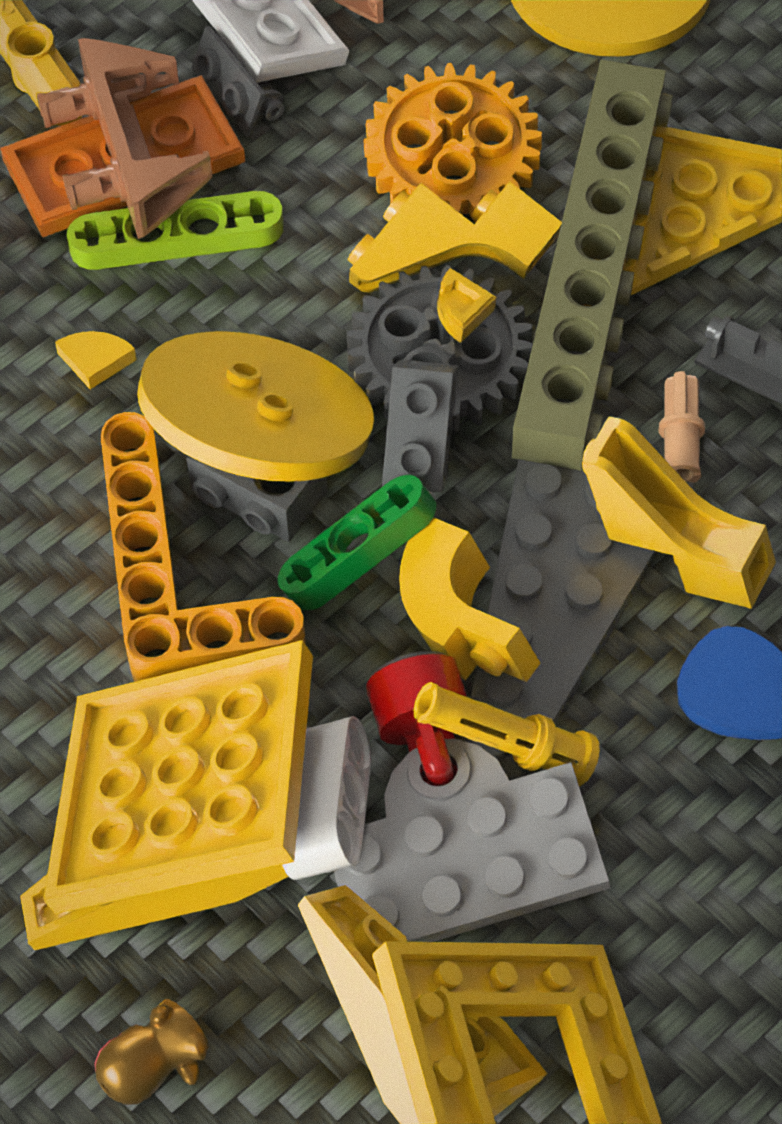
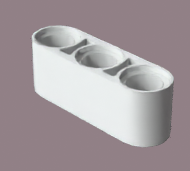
[282,716,371,880]

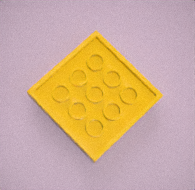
[43,640,313,914]

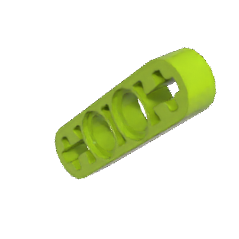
[67,191,284,270]

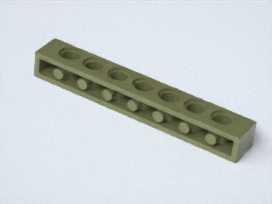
[512,59,673,471]

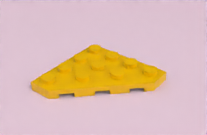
[583,126,782,306]

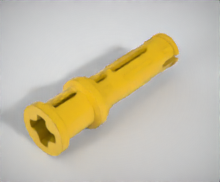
[414,682,600,786]

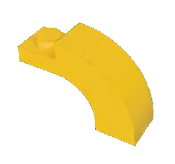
[399,517,541,682]

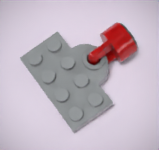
[334,651,610,942]

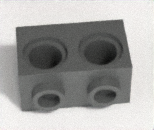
[382,360,459,492]
[186,456,328,542]

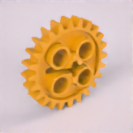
[364,63,542,223]

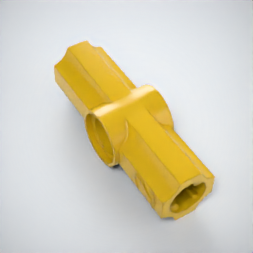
[0,0,82,126]

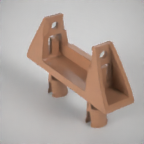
[36,38,212,239]

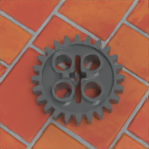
[347,265,533,432]

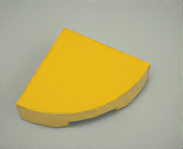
[437,268,497,343]
[55,331,137,390]

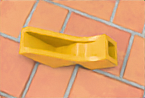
[348,181,562,293]
[582,416,776,609]

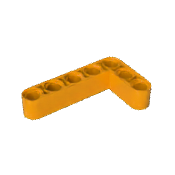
[101,412,306,682]

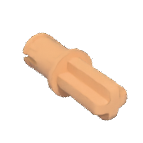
[659,371,705,483]

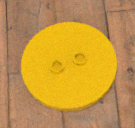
[511,0,711,57]
[137,331,374,482]

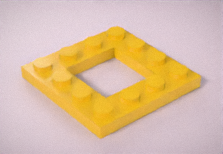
[372,941,662,1124]

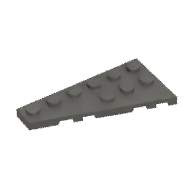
[462,459,695,781]

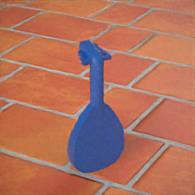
[677,626,782,740]

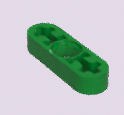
[278,475,436,611]

